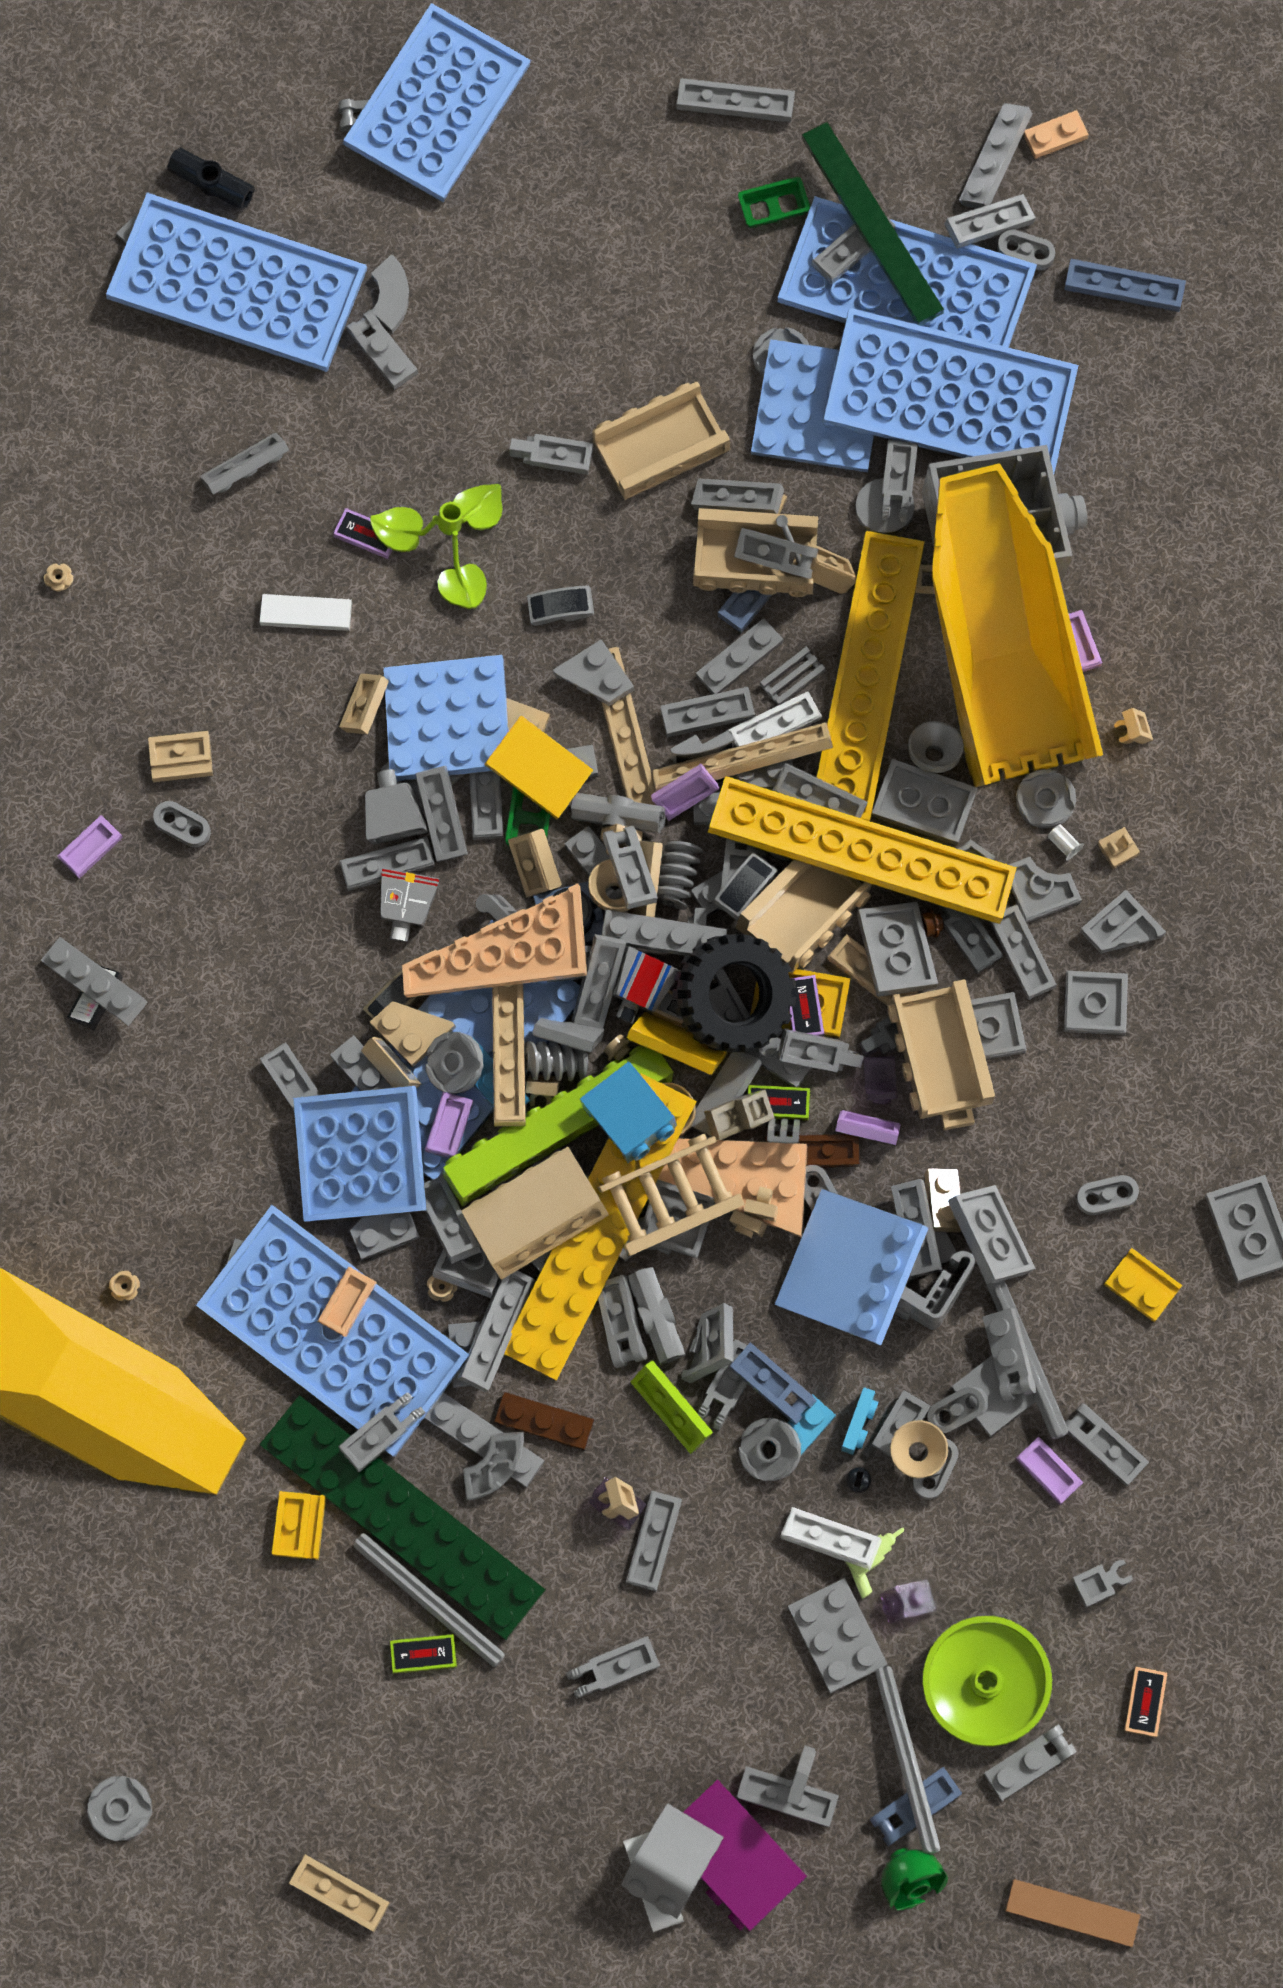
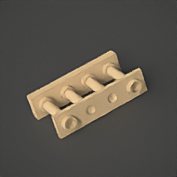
[598,1133,745,1256]

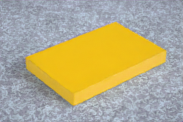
[484,715,593,819]
[750,969,851,1039]
[627,1012,727,1074]

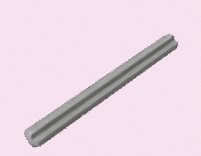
[982,1275,1068,1439]
[353,1534,505,1667]
[875,1666,940,1854]

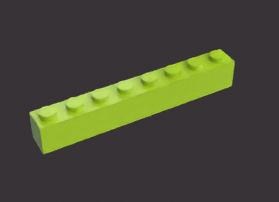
[443,1045,674,1207]

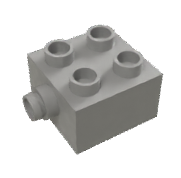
[922,445,1087,583]

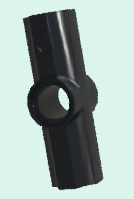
[167,147,255,210]

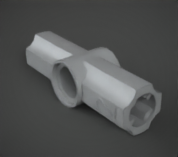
[571,793,666,834]
[628,1267,685,1365]

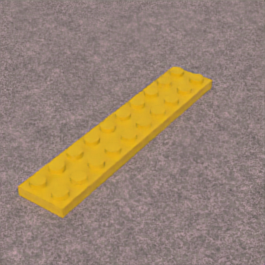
[817,531,925,821]
[708,776,1017,924]
[504,1073,697,1381]

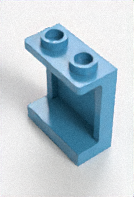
[580,1062,677,1163]

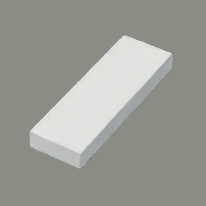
[260,594,352,631]
[729,691,822,747]
[780,1507,882,1570]

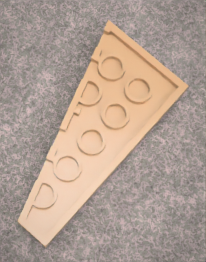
[402,884,587,998]
[658,1138,807,1238]

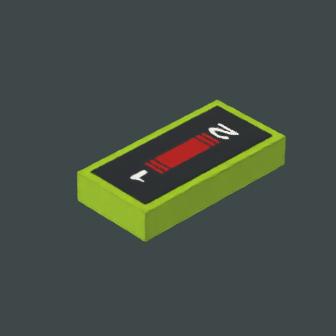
[748,1085,810,1120]
[390,1634,457,1674]

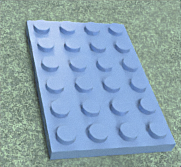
[343,3,531,202]

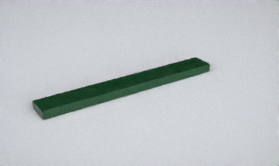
[802,122,944,325]

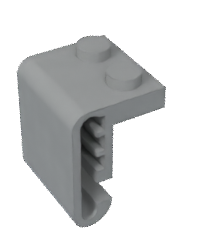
[894,1251,975,1329]
[621,1804,724,1919]

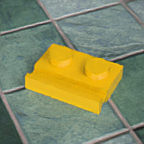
[1104,1248,1182,1323]
[272,1491,326,1560]

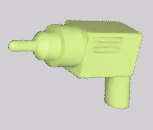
[845,1528,904,1600]

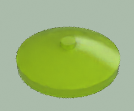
[923,1616,1052,1747]

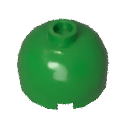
[881,1848,948,1911]

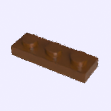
[765,1134,860,1168]
[494,1392,594,1451]

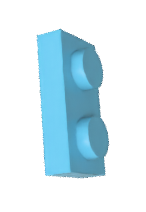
[841,1387,879,1455]
[771,1394,836,1456]

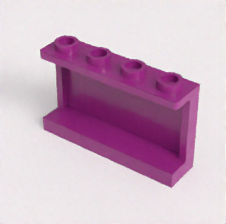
[683,1779,807,1932]

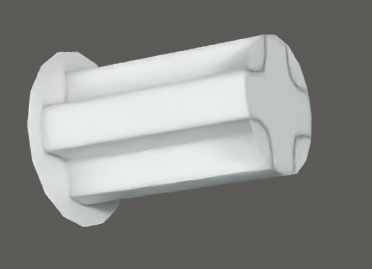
[1048,824,1084,861]

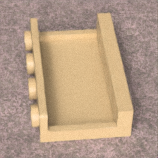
[592,382,730,500]
[693,508,818,597]
[736,860,872,973]
[887,979,995,1119]
[461,1147,609,1280]

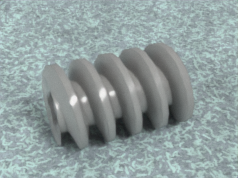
[657,841,703,910]
[524,1041,588,1081]

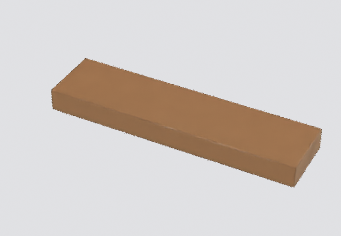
[1005,1879,1140,1947]

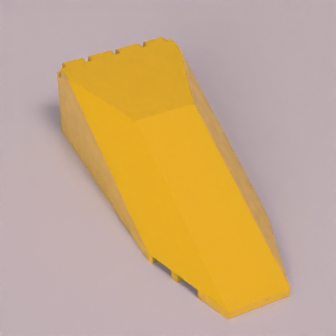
[932,463,1103,787]
[0,1268,247,1495]

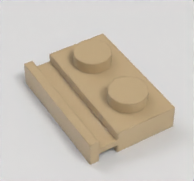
[148,731,213,782]

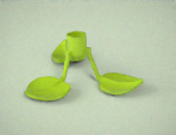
[370,484,502,609]

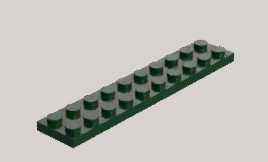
[259,1395,546,1641]

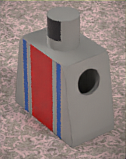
[612,946,681,1024]

